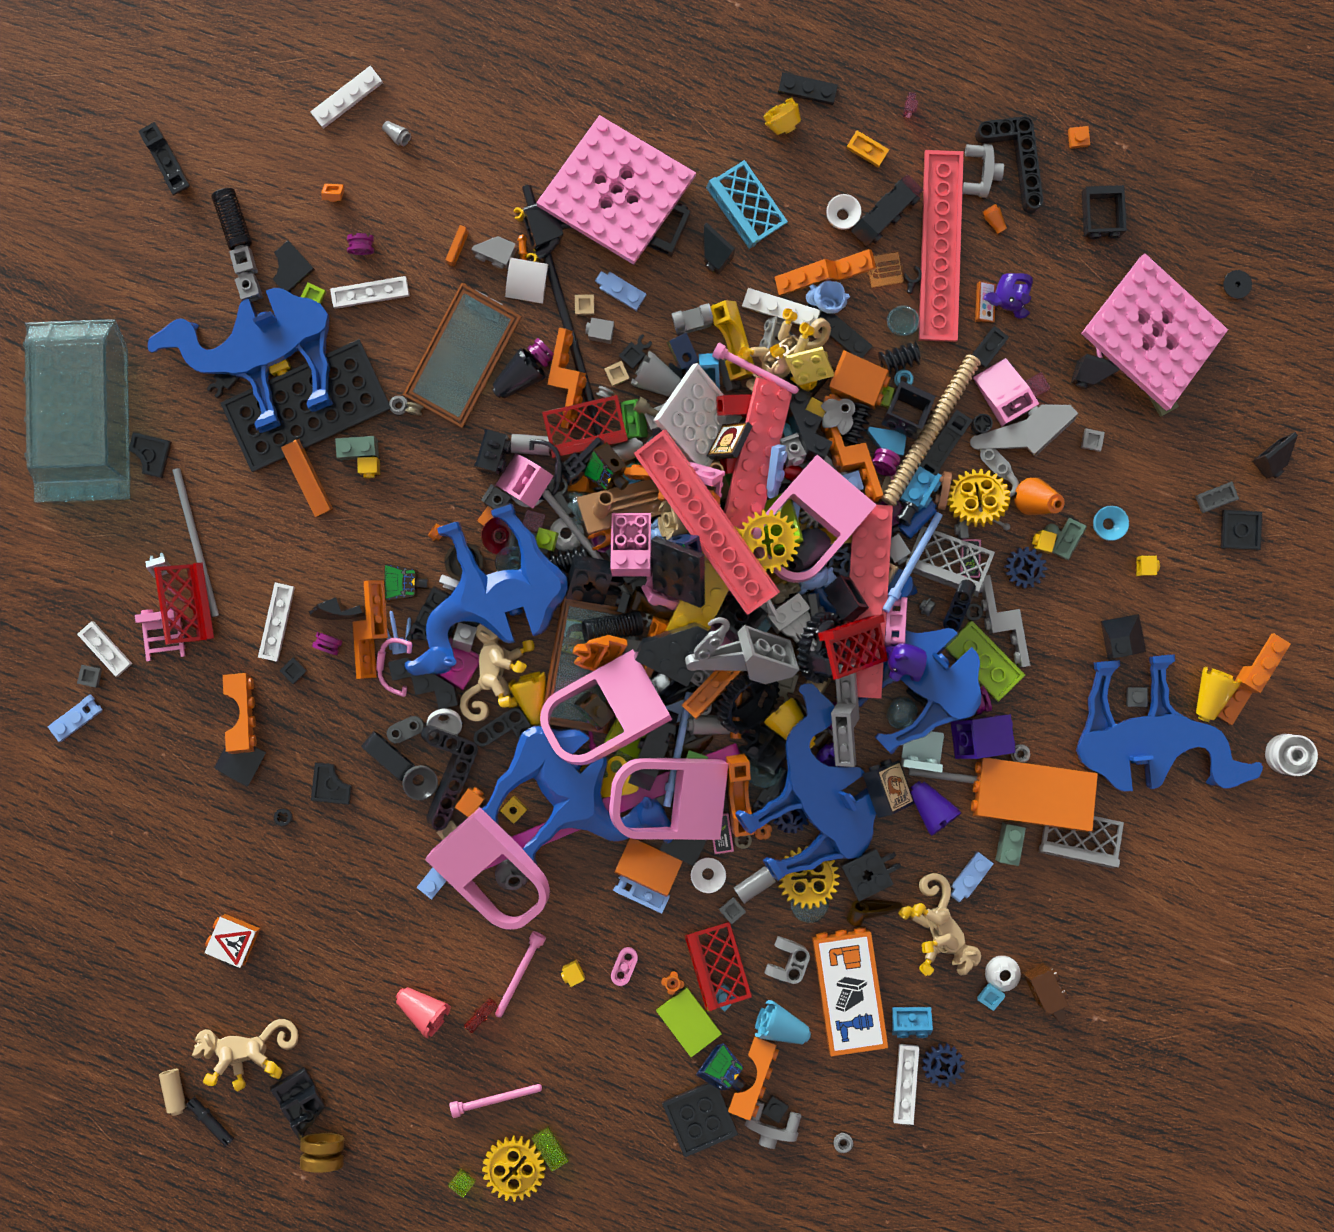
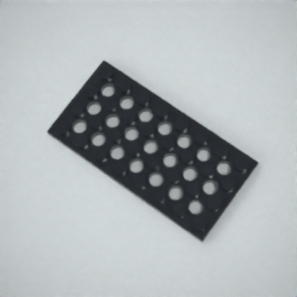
[220,339,391,473]

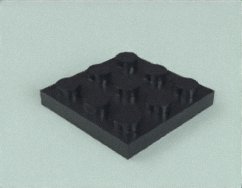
[651,536,705,608]
[662,1082,738,1157]

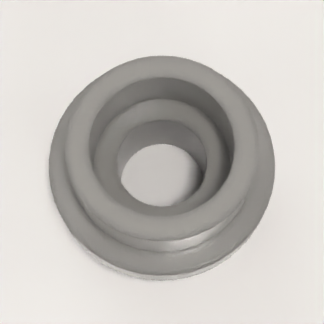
[389,396,408,415]
[1011,744,1030,763]
[834,1133,853,1153]

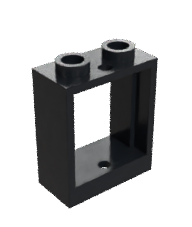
[1082,185,1127,239]
[647,203,690,257]
[881,381,936,440]

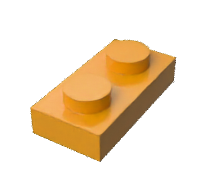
[846,130,889,168]

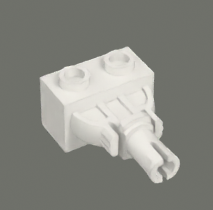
[766,593,817,651]

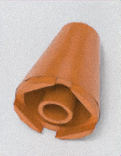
[1014,478,1065,515]

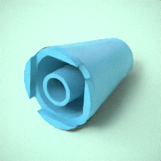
[755,1000,811,1045]

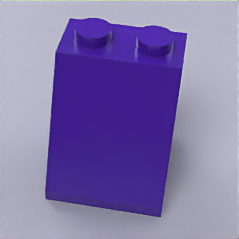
[951,714,1016,759]

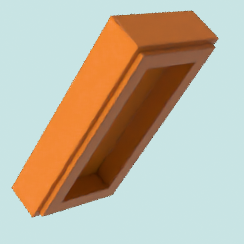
[445,225,469,267]

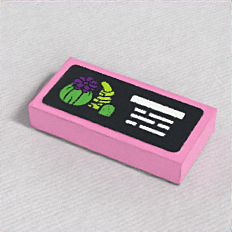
[960,539,981,578]
[713,813,734,854]

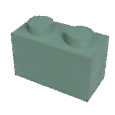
[335,436,379,460]
[995,822,1026,866]

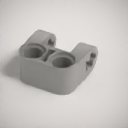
[671,303,713,335]
[764,936,810,984]

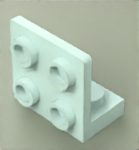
[901,731,944,772]

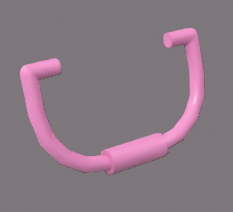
[376,638,412,697]

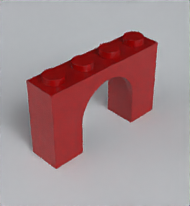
[716,394,752,474]

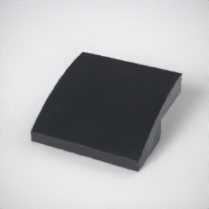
[214,746,266,787]

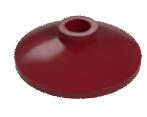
[481,518,513,555]

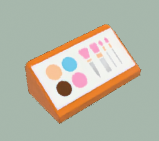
[975,281,996,323]

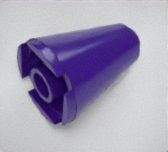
[911,781,961,836]

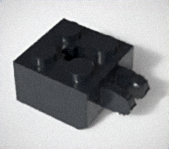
[474,429,511,476]
[566,555,625,605]
[712,596,768,642]
[840,848,902,901]

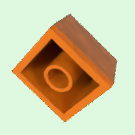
[829,350,891,410]

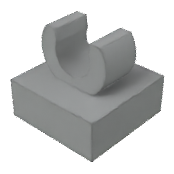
[146,553,171,578]

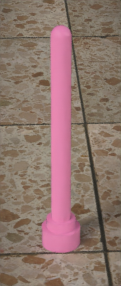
[712,343,799,394]
[495,931,546,1017]
[450,1084,542,1118]

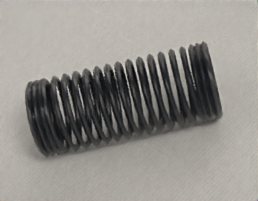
[211,188,252,250]
[582,611,644,643]

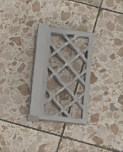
[906,526,995,597]
[1038,816,1124,868]

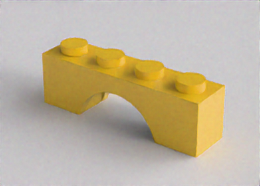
[710,300,754,380]

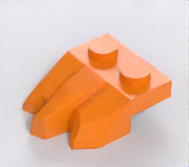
[573,635,627,671]

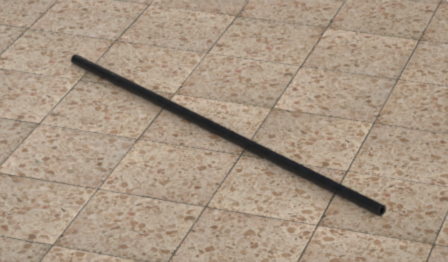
[522,185,617,488]

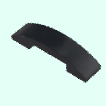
[138,122,190,196]
[920,410,972,476]

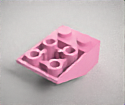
[973,358,1039,427]
[496,453,553,508]
[611,513,651,576]

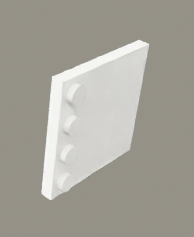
[653,363,742,467]

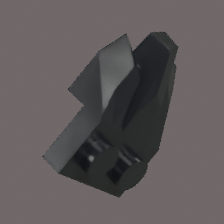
[739,725,787,775]

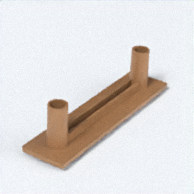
[577,461,729,534]

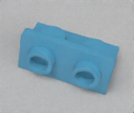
[900,466,942,511]
[892,1007,933,1038]

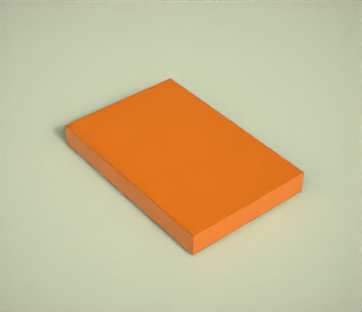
[614,838,683,897]

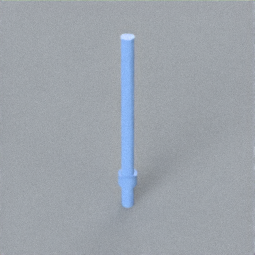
[882,512,943,613]
[663,692,693,807]

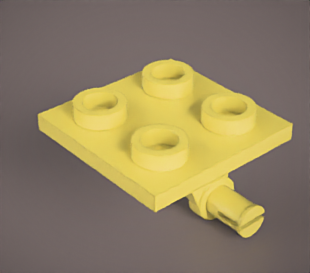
[785,347,834,386]

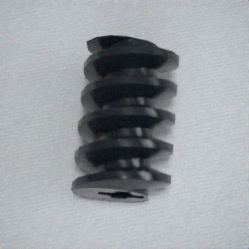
[878,341,921,374]
[840,402,873,445]
[549,546,588,573]

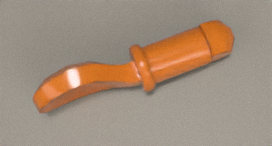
[518,234,528,261]

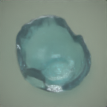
[887,305,920,336]
[568,492,587,525]
[887,696,918,729]

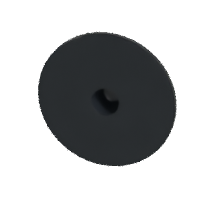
[1223,270,1252,299]

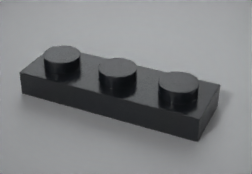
[778,72,838,105]

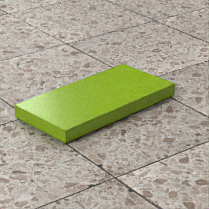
[945,620,1025,702]

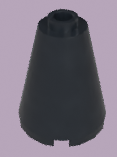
[492,348,546,399]
[786,528,831,573]

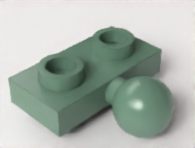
[1044,518,1087,561]

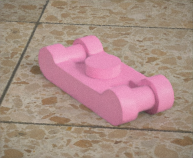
[885,597,908,646]

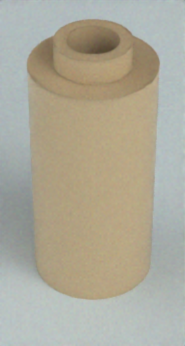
[159,1069,186,1116]

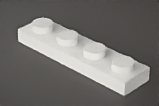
[310,66,383,129]
[330,276,410,309]
[742,288,821,326]
[258,583,295,662]
[893,1044,919,1125]

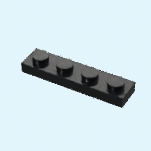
[807,304,873,358]

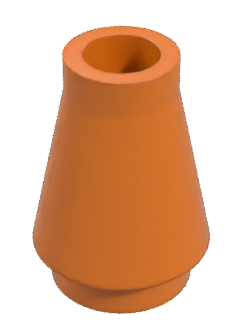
[983,204,1007,234]

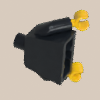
[514,203,571,262]

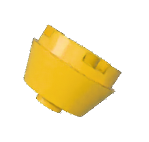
[763,98,801,135]

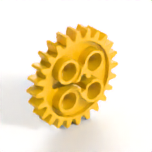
[947,469,1010,527]
[738,510,800,573]
[777,846,840,910]
[482,1136,546,1202]

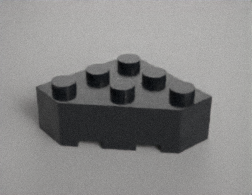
[634,622,712,686]

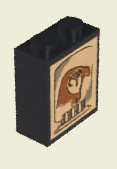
[862,759,915,818]

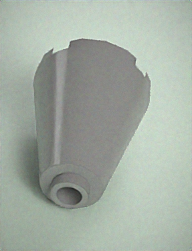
[631,351,682,397]

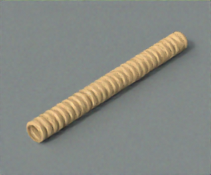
[881,355,981,506]

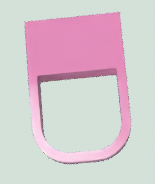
[752,455,876,583]
[540,649,672,765]
[609,758,728,840]
[425,807,550,929]

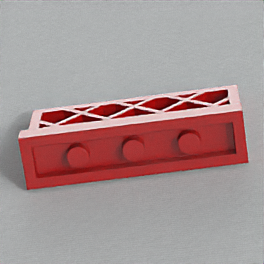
[542,395,628,458]
[154,562,214,645]
[818,614,888,680]
[684,922,752,1011]

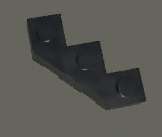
[851,174,924,247]
[786,387,832,462]
[388,658,460,709]
[628,710,679,791]

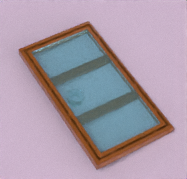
[403,283,522,428]
[540,596,629,734]

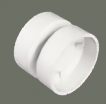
[1265,734,1318,776]

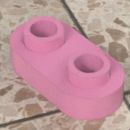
[611,947,638,986]

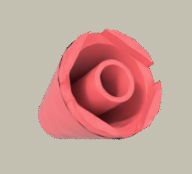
[396,987,451,1039]

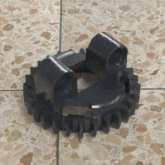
[797,612,860,684]
[712,671,780,734]

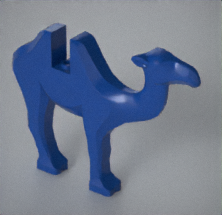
[148,288,333,433]
[405,504,568,676]
[836,569,981,754]
[1076,654,1263,791]
[735,683,876,881]
[482,726,673,865]

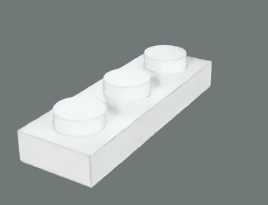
[77,621,132,677]

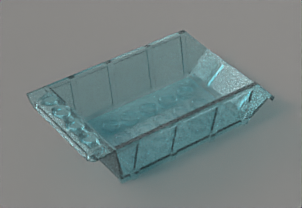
[23,319,130,503]

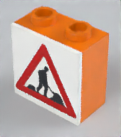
[205,914,260,968]

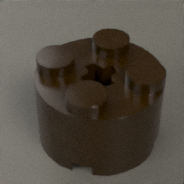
[445,543,485,581]

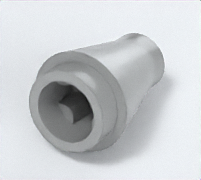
[382,121,411,146]

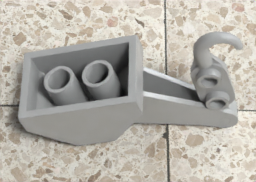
[970,405,1078,497]
[685,617,799,684]

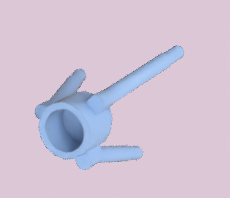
[387,611,411,654]

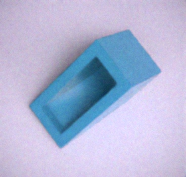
[699,353,720,389]
[866,427,906,458]

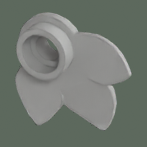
[821,399,855,435]

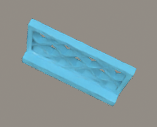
[706,160,788,249]

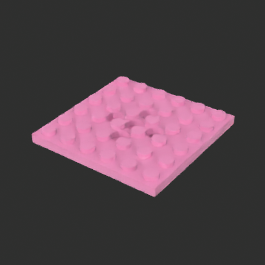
[536,115,696,265]
[1081,253,1228,411]

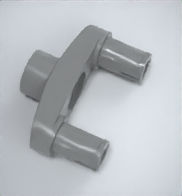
[962,144,1004,198]
[745,1101,801,1149]

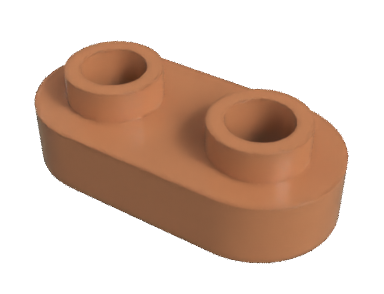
[934,471,952,510]

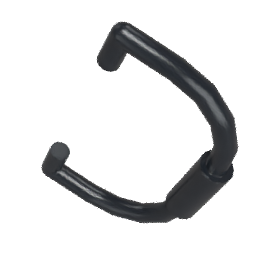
[529,439,563,500]

